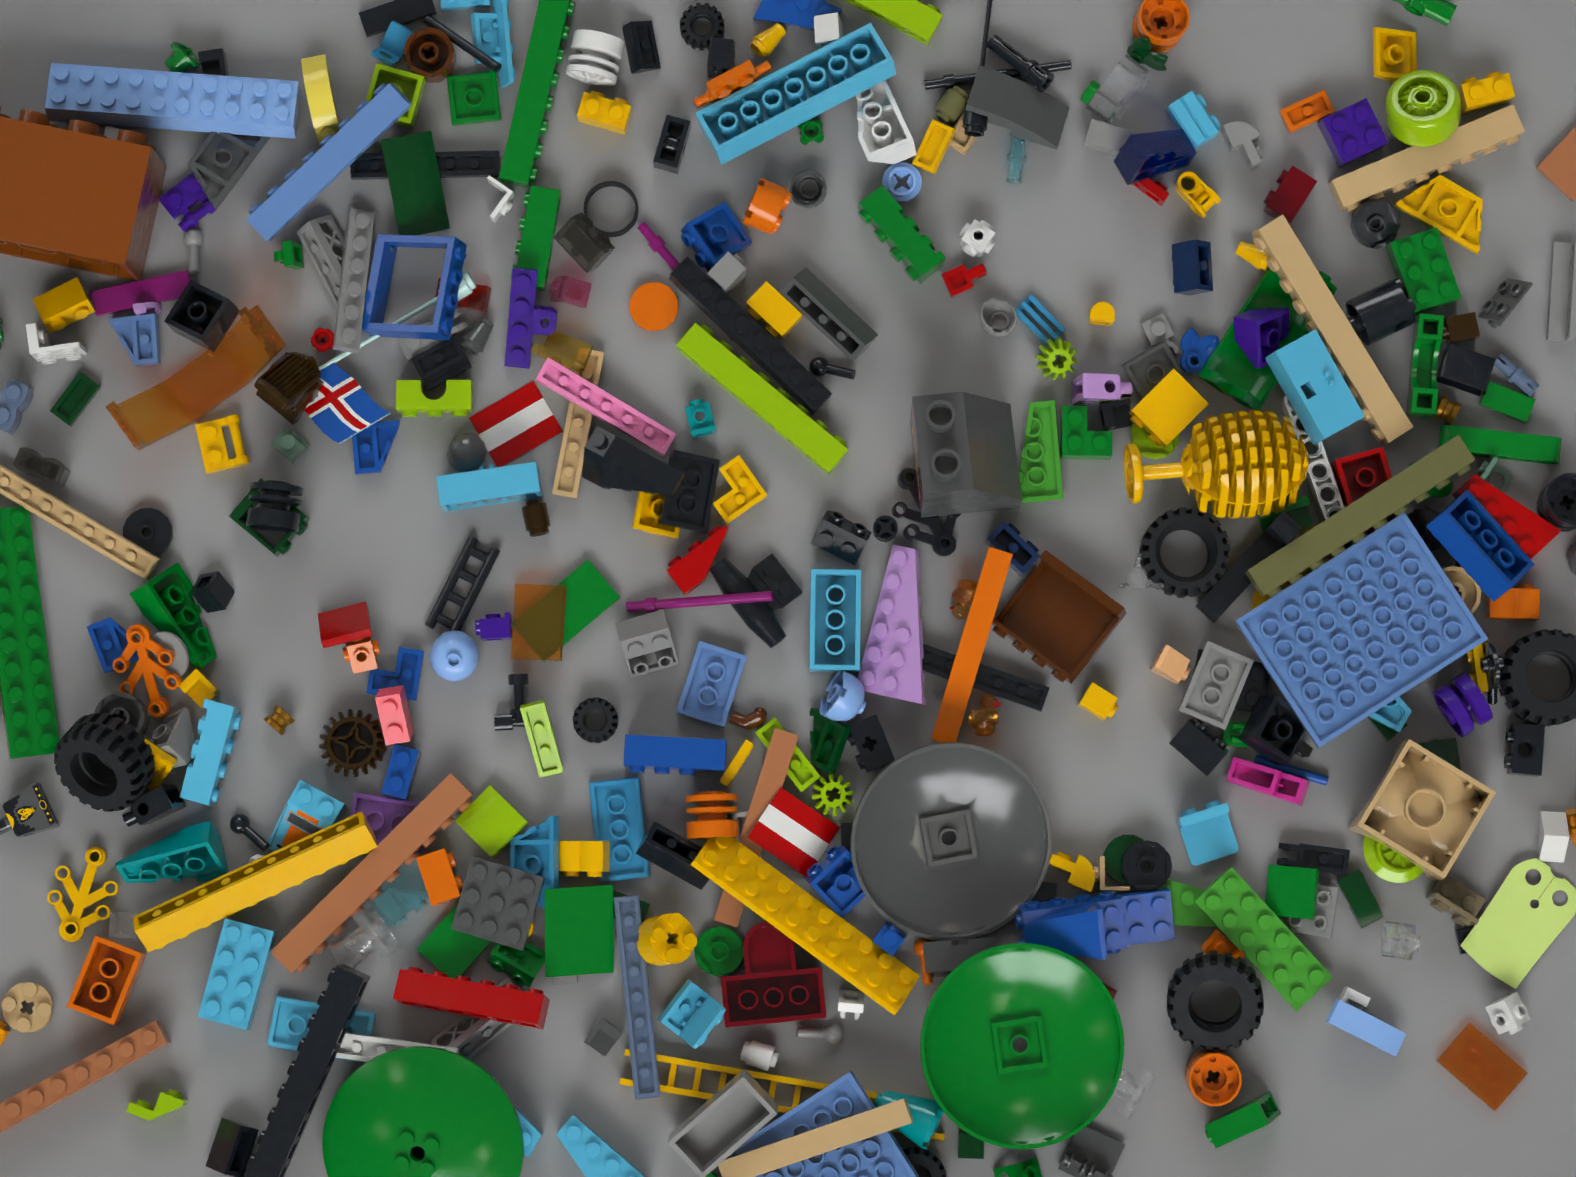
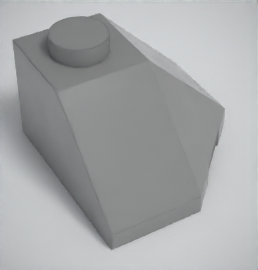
[143,708,195,769]

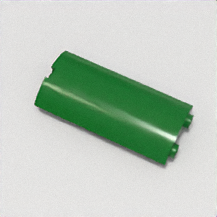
[1198,267,1338,410]

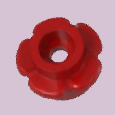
[311,328,334,352]

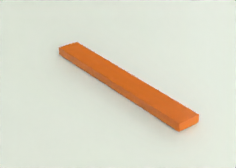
[931,547,1013,742]

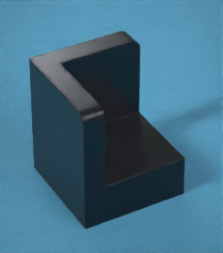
[198,48,229,76]
[1099,399,1133,431]
[190,571,235,613]

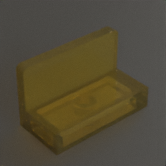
[531,331,593,374]

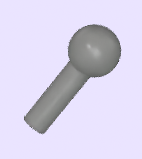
[184,228,204,274]
[796,1024,844,1044]

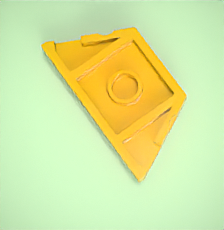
[1394,175,1483,255]

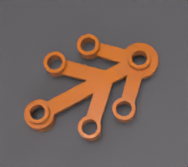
[112,624,182,718]

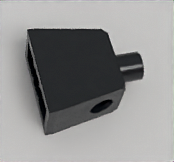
[122,784,187,827]

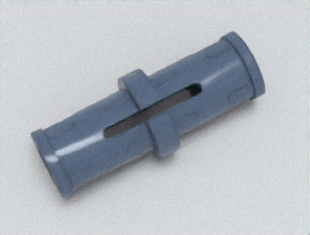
[1494,352,1540,397]

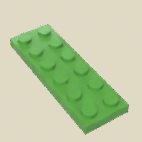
[1193,866,1333,1012]

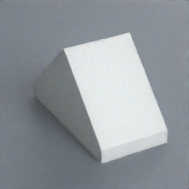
[1538,811,1570,863]

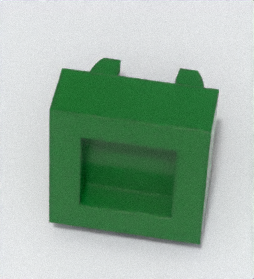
[273,240,304,270]
[1222,720,1248,748]

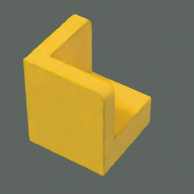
[178,669,221,708]

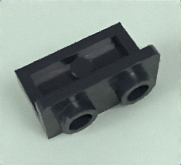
[811,510,872,565]

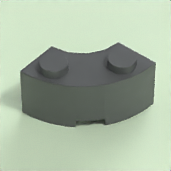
[923,937,995,977]

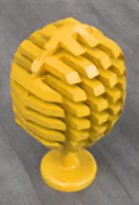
[1124,410,1309,519]

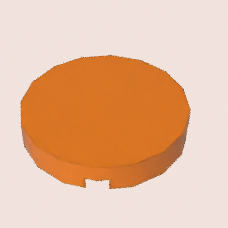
[629,282,678,332]

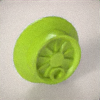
[1363,836,1423,883]

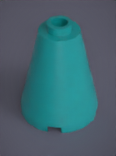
[874,1090,943,1150]

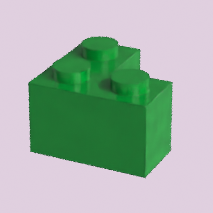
[1060,406,1112,460]

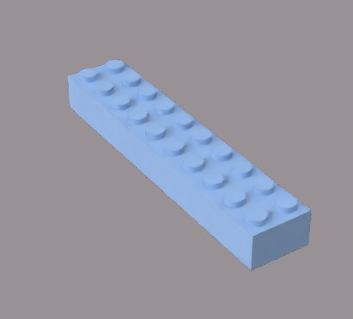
[45,63,301,139]

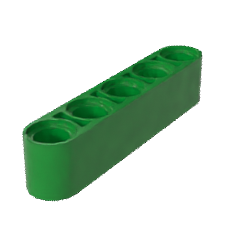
[1438,425,1562,464]

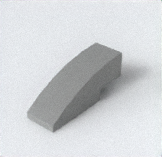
[1084,119,1161,168]

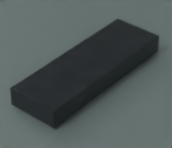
[359,0,437,38]

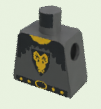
[0,782,60,838]

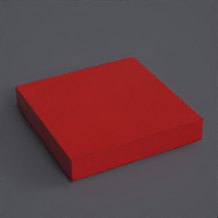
[318,601,372,648]

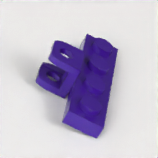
[504,267,558,369]

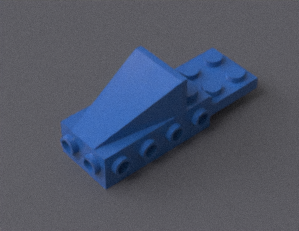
[1015,888,1175,959]

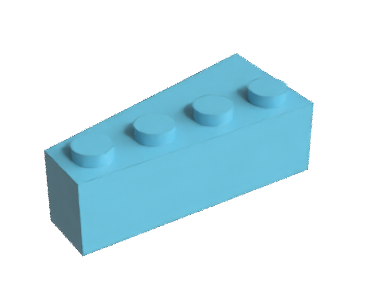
[180,699,243,806]

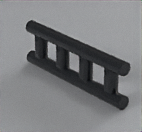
[425,536,500,631]

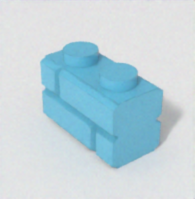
[1166,91,1220,151]

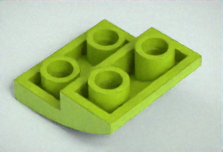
[455,785,528,858]

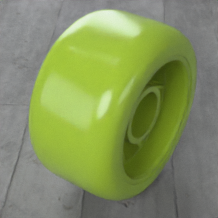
[1385,70,1461,147]

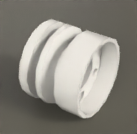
[566,29,625,86]

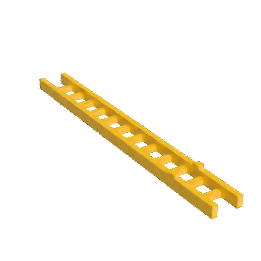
[619,1049,945,1140]

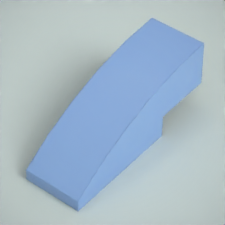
[1326,998,1406,1057]

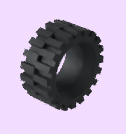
[1139,507,1231,598]

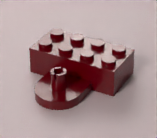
[721,921,827,1028]

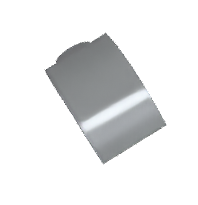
[1220,121,1263,171]

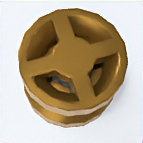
[1433,395,1461,425]
[263,704,296,736]

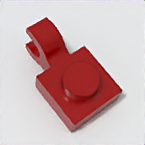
[941,263,987,298]

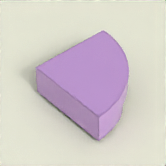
[132,302,162,315]

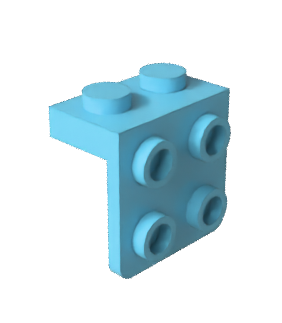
[1176,800,1239,866]
[658,979,726,1049]

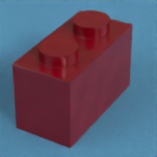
[1263,165,1317,225]

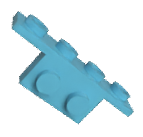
[470,0,515,88]

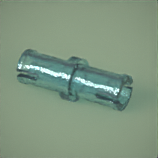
[1006,136,1027,184]

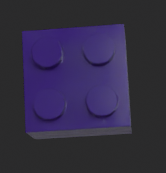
[1318,98,1388,168]

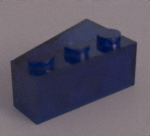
[1114,129,1197,185]

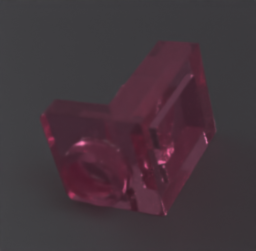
[550,276,592,308]

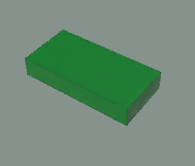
[1479,381,1536,423]

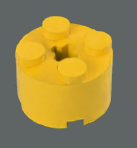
[637,913,697,966]

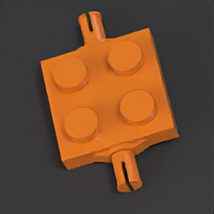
[693,60,772,109]

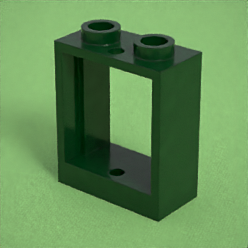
[229,478,309,557]

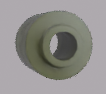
[934,86,969,123]

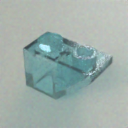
[370,888,429,928]

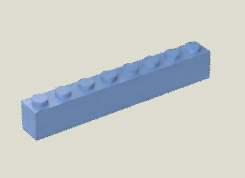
[246,83,413,242]

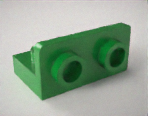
[487,942,545,987]

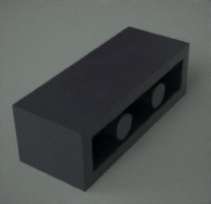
[635,821,710,890]

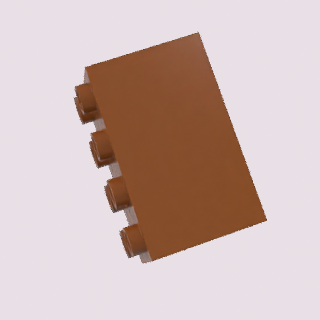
[0,106,167,281]

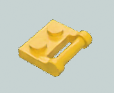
[195,414,250,474]

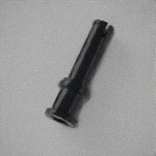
[987,34,1054,92]

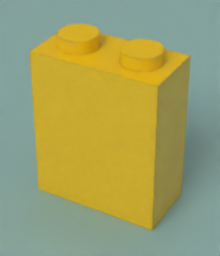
[1129,369,1209,448]

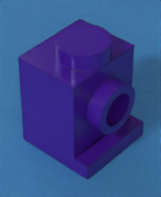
[475,612,512,641]

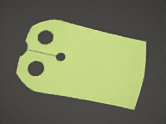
[1460,858,1576,989]

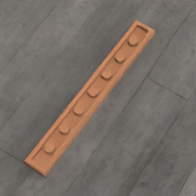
[714,728,799,928]

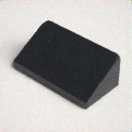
[622,21,661,74]

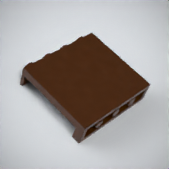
[992,550,1127,684]

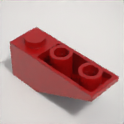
[666,525,729,596]

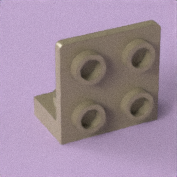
[1426,875,1486,927]

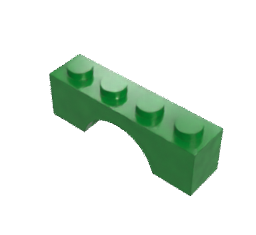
[1407,313,1444,418]

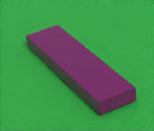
[91,270,191,317]

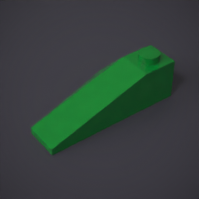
[129,562,217,670]

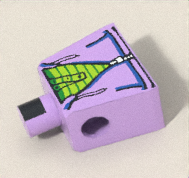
[1071,373,1132,405]

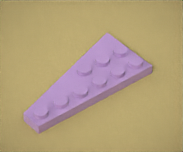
[858,544,926,706]

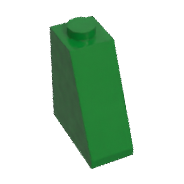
[1204,1091,1281,1148]

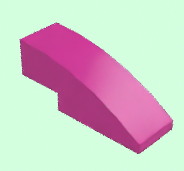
[1226,757,1310,806]

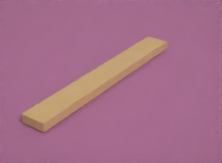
[0,464,160,580]
[718,1098,914,1177]

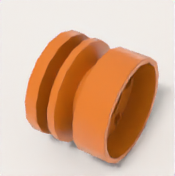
[1132,0,1190,53]
[685,791,739,840]
[1185,1049,1242,1106]

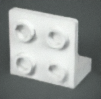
[26,323,87,365]

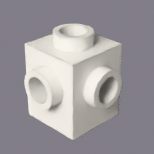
[959,219,996,258]
[1485,992,1530,1035]

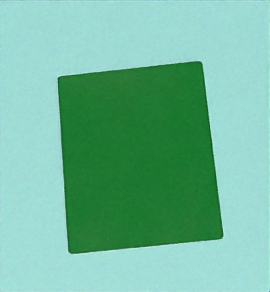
[545,885,614,977]

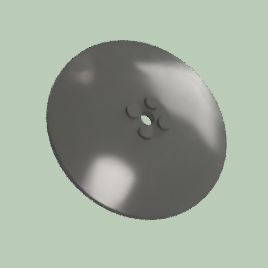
[850,742,1052,941]

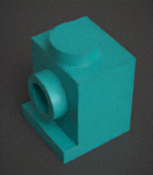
[685,399,717,439]

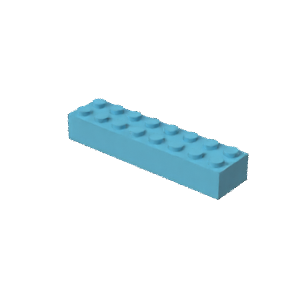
[695,22,896,165]

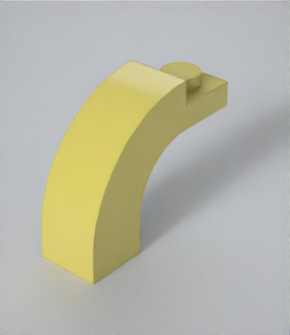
[301,54,340,146]

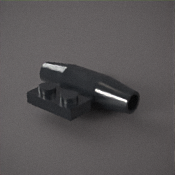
[709,554,803,648]

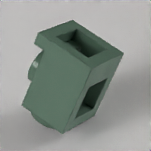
[271,429,309,464]

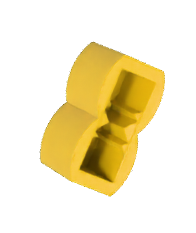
[559,841,610,877]

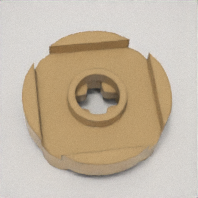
[1,982,54,1033]

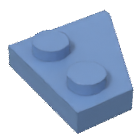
[109,313,161,367]

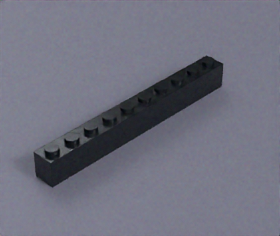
[243,964,371,1177]

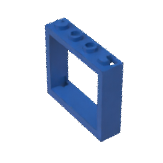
[362,234,467,340]

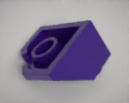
[1234,307,1290,369]

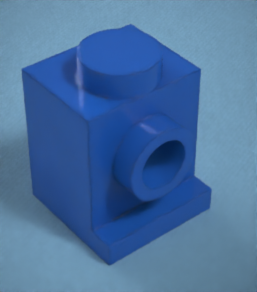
[872,921,907,956]

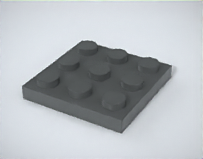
[451,856,545,951]

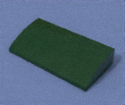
[381,131,450,235]

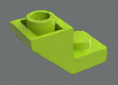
[126,1089,188,1121]

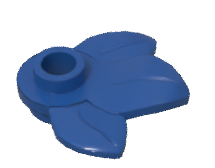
[1180,328,1219,374]

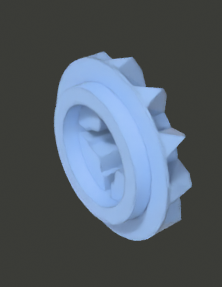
[882,162,922,202]

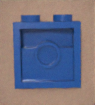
[681,202,752,271]
[805,845,865,918]

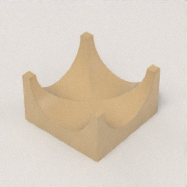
[1348,739,1496,881]

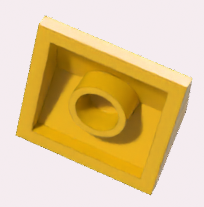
[1373,27,1417,81]
[632,491,680,538]

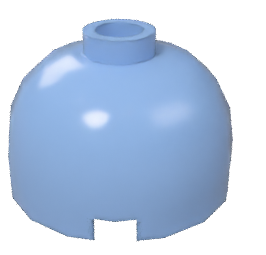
[429,630,479,682]
[819,671,866,722]

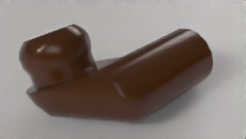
[729,707,767,730]

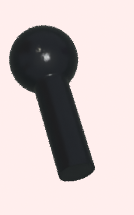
[809,357,856,380]
[230,814,270,852]

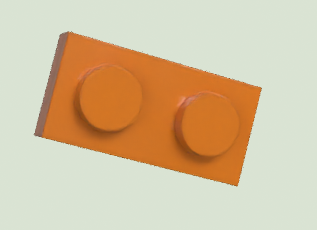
[1279,90,1335,134]

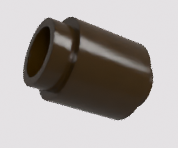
[522,499,551,537]

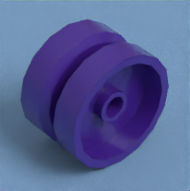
[1432,672,1493,737]

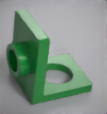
[993,1158,1042,1177]

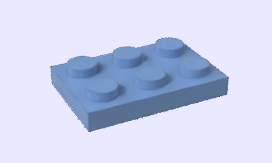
[676,641,747,728]

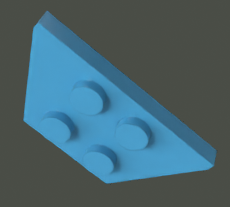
[510,816,559,908]

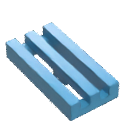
[1015,294,1066,347]

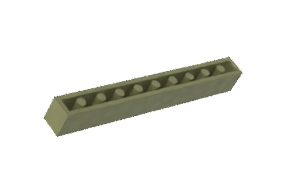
[1246,435,1475,598]

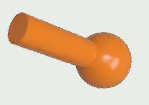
[914,938,933,986]

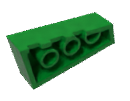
[858,185,946,284]

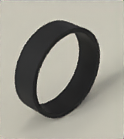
[583,181,638,237]

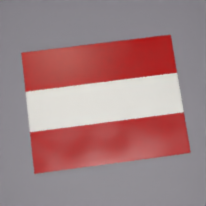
[469,381,563,467]
[747,787,840,877]

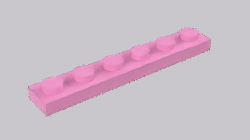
[534,357,676,456]

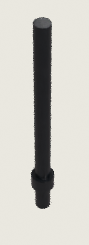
[924,60,1072,90]

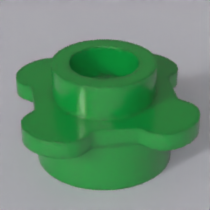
[798,119,824,145]

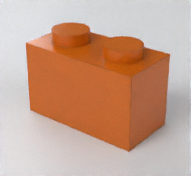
[416,848,463,906]

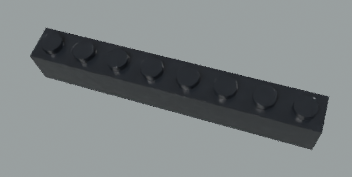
[669,256,832,416]

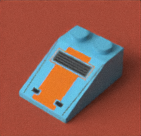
[268,780,347,851]

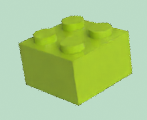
[366,63,427,130]

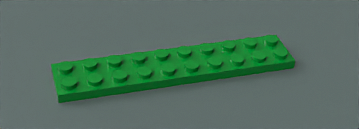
[0,506,59,759]

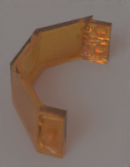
[106,305,286,450]

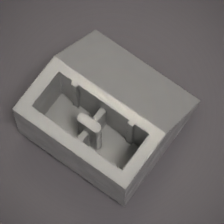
[615,609,679,678]

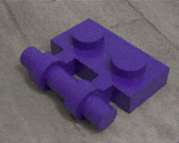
[158,173,216,232]

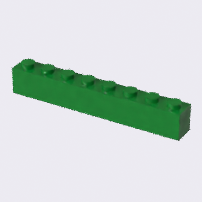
[499,0,575,188]

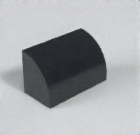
[206,1118,259,1177]

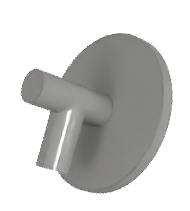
[148,631,189,681]

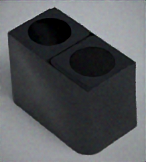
[1436,344,1496,396]

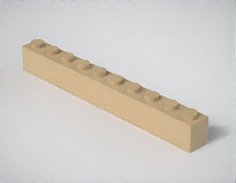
[1252,215,1413,444]

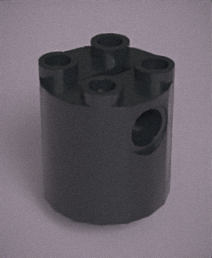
[1345,278,1416,346]

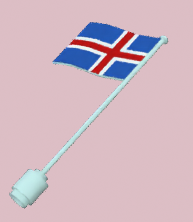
[304,270,477,444]

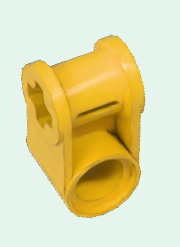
[1174,171,1221,219]

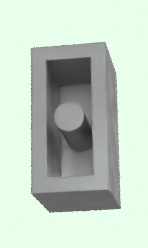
[707,252,746,295]

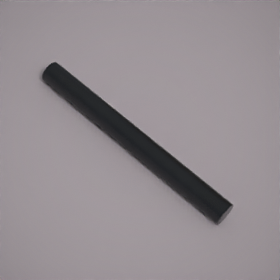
[424,15,502,73]

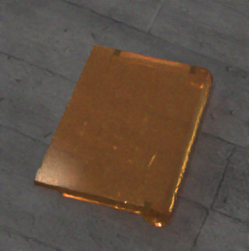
[511,584,566,661]

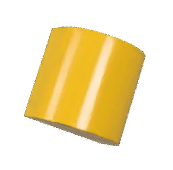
[1088,302,1115,326]

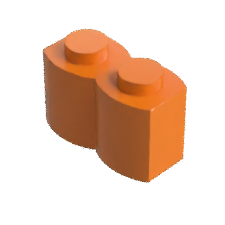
[1486,584,1540,621]

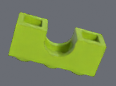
[396,380,473,418]

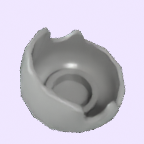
[979,298,1018,337]

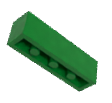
[511,186,562,291]

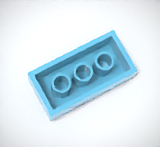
[809,569,861,672]
[198,918,277,1030]

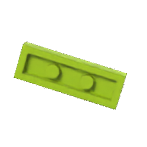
[520,699,564,778]
[755,717,821,792]

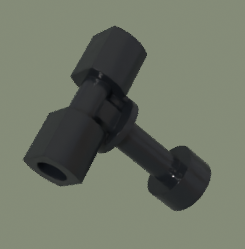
[494,674,529,731]

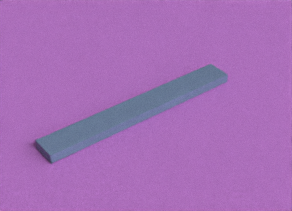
[614,895,661,1100]

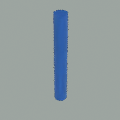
[1254,755,1329,786]

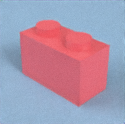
[375,685,414,745]

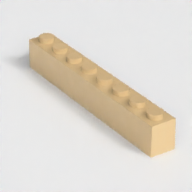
[1329,104,1525,212]

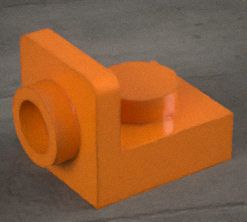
[1200,929,1245,959]

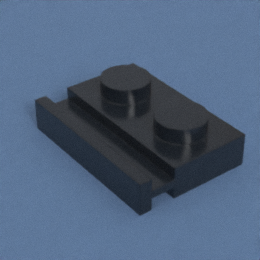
[411,335,473,391]

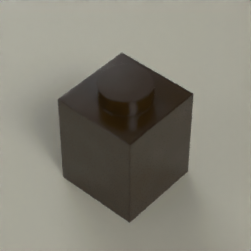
[1442,312,1480,345]

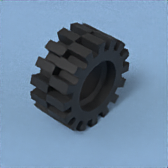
[680,3,724,51]
[572,697,618,743]

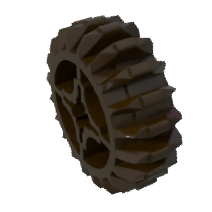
[319,709,387,777]

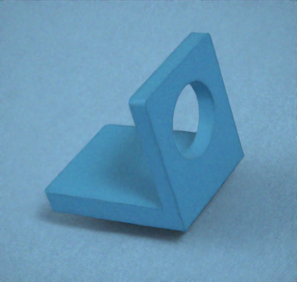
[370,20,414,67]

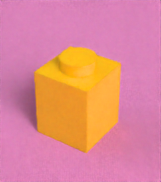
[1078,682,1119,721]

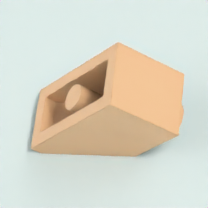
[1150,645,1191,684]

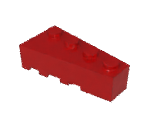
[1452,474,1561,560]

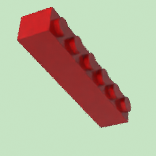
[393,967,550,1029]

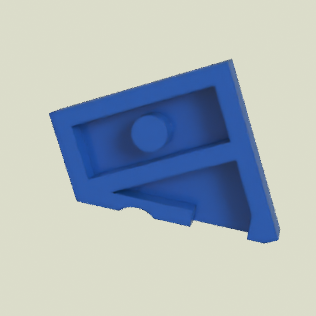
[352,420,400,475]

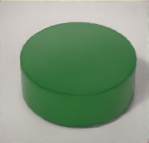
[1080,80,1101,106]

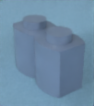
[0,379,33,435]

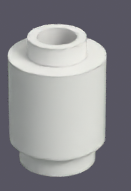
[740,1040,779,1071]

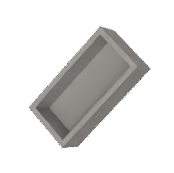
[668,1068,779,1177]

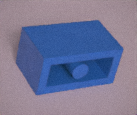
[381,744,421,800]

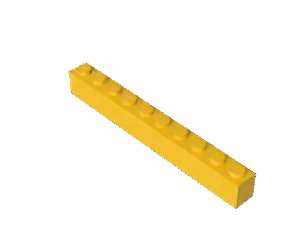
[133,811,378,953]

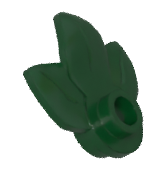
[1127,37,1168,71]

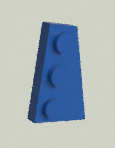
[753,0,841,30]

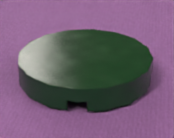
[1103,835,1151,884]

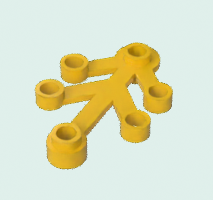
[47,847,119,942]

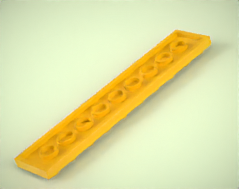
[690,837,920,1015]

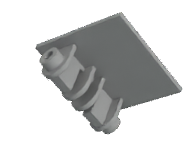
[1284,885,1339,938]

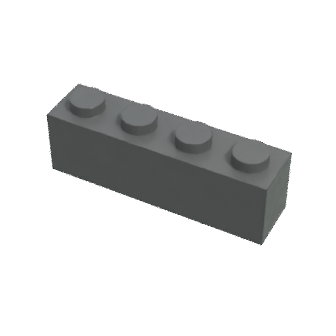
[780,267,878,361]

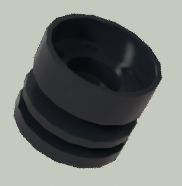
[1537,473,1576,532]
[246,480,303,532]

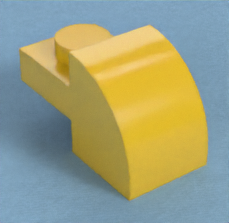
[1049,851,1095,893]

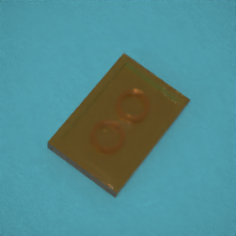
[1436,1023,1528,1111]

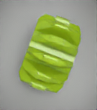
[1035,337,1078,380]
[812,774,854,817]

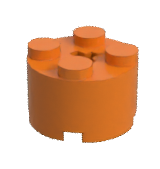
[742,178,792,235]

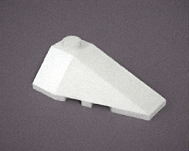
[856,80,917,164]

